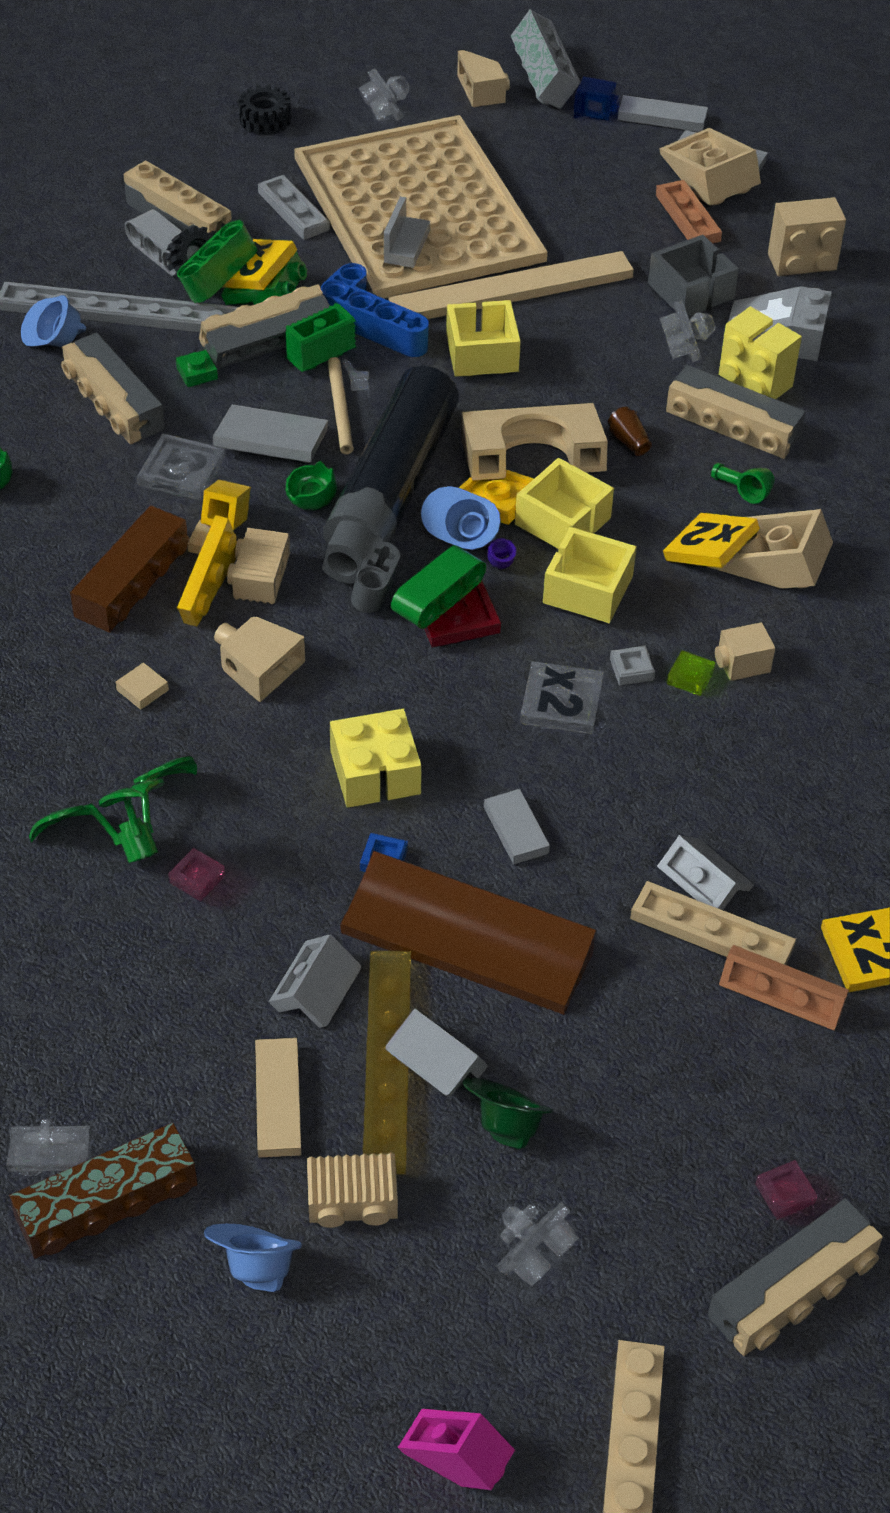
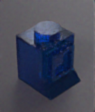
[573,76,620,121]

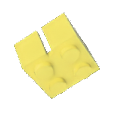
[446,300,521,377]
[718,306,802,399]
[515,458,614,549]
[543,527,637,623]
[330,709,421,808]

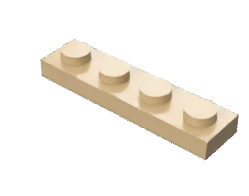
[630,881,796,965]
[603,1340,664,1513]

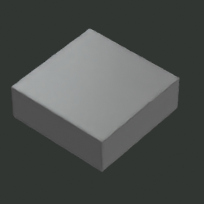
[610,645,655,686]

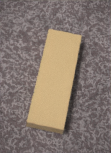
[255,1038,301,1158]

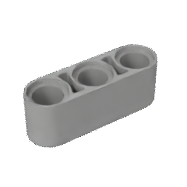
[125,209,200,276]

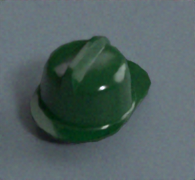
[463,1078,553,1149]

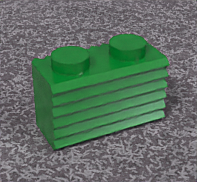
[286,303,356,372]

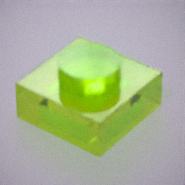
[667,650,716,696]

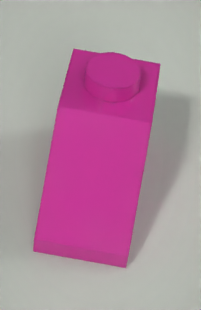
[398,1409,515,1490]

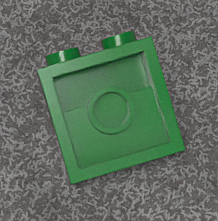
[221,251,307,305]

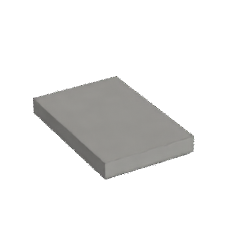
[213,404,328,463]

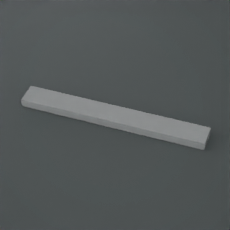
[0,282,238,332]

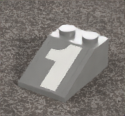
[728,286,832,361]

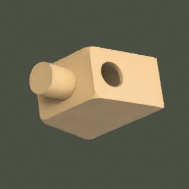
[214,617,305,702]

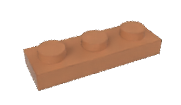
[656,180,722,243]
[719,945,849,1030]

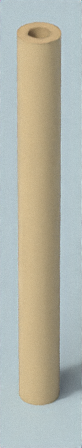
[328,357,354,454]

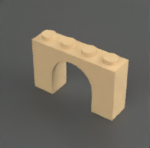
[462,403,608,480]

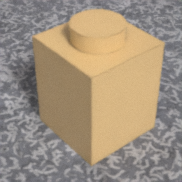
[715,622,775,681]

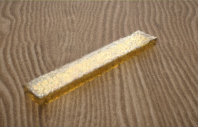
[363,951,411,1174]

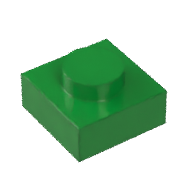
[176,350,218,387]

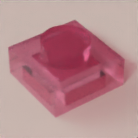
[168,848,225,901]
[755,1160,817,1220]

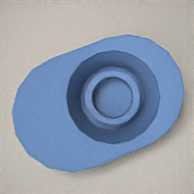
[21,295,86,347]
[421,486,501,550]
[204,1223,302,1292]

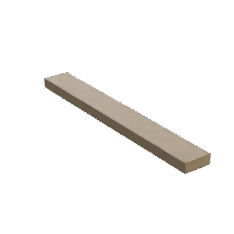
[388,251,634,319]

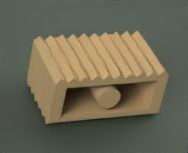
[227,528,290,605]
[307,1152,398,1228]

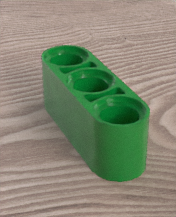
[177,220,257,303]
[391,545,486,629]

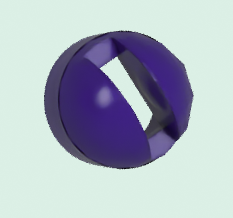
[487,538,516,569]

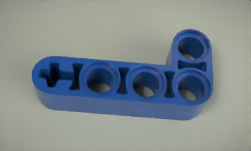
[321,263,429,357]

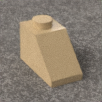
[457,50,510,107]

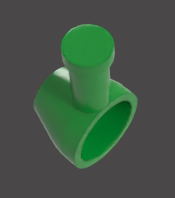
[711,462,775,504]

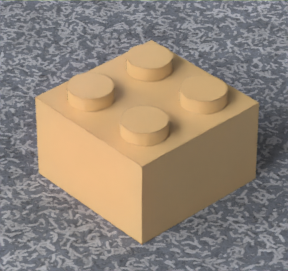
[768,197,846,276]

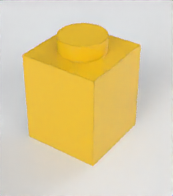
[201,480,251,531]

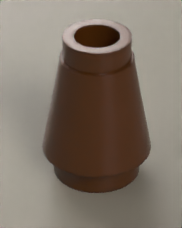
[608,407,652,456]

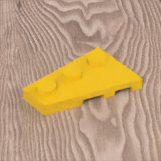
[177,515,237,627]

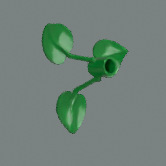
[29,756,197,864]

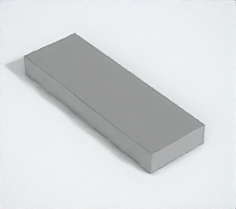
[618,95,708,132]
[258,175,330,240]

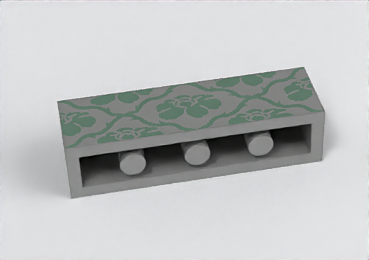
[511,9,581,109]

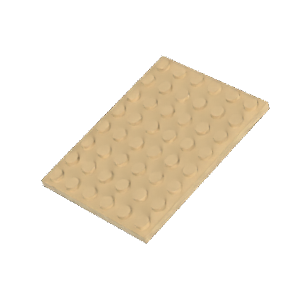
[294,115,548,299]

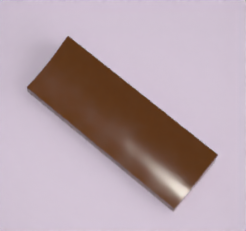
[340,851,596,1015]

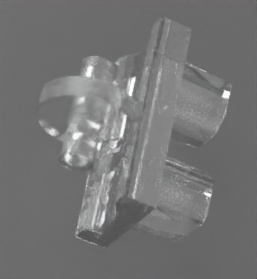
[358,68,410,121]
[660,300,716,362]
[6,1119,91,1176]
[496,1202,579,1286]

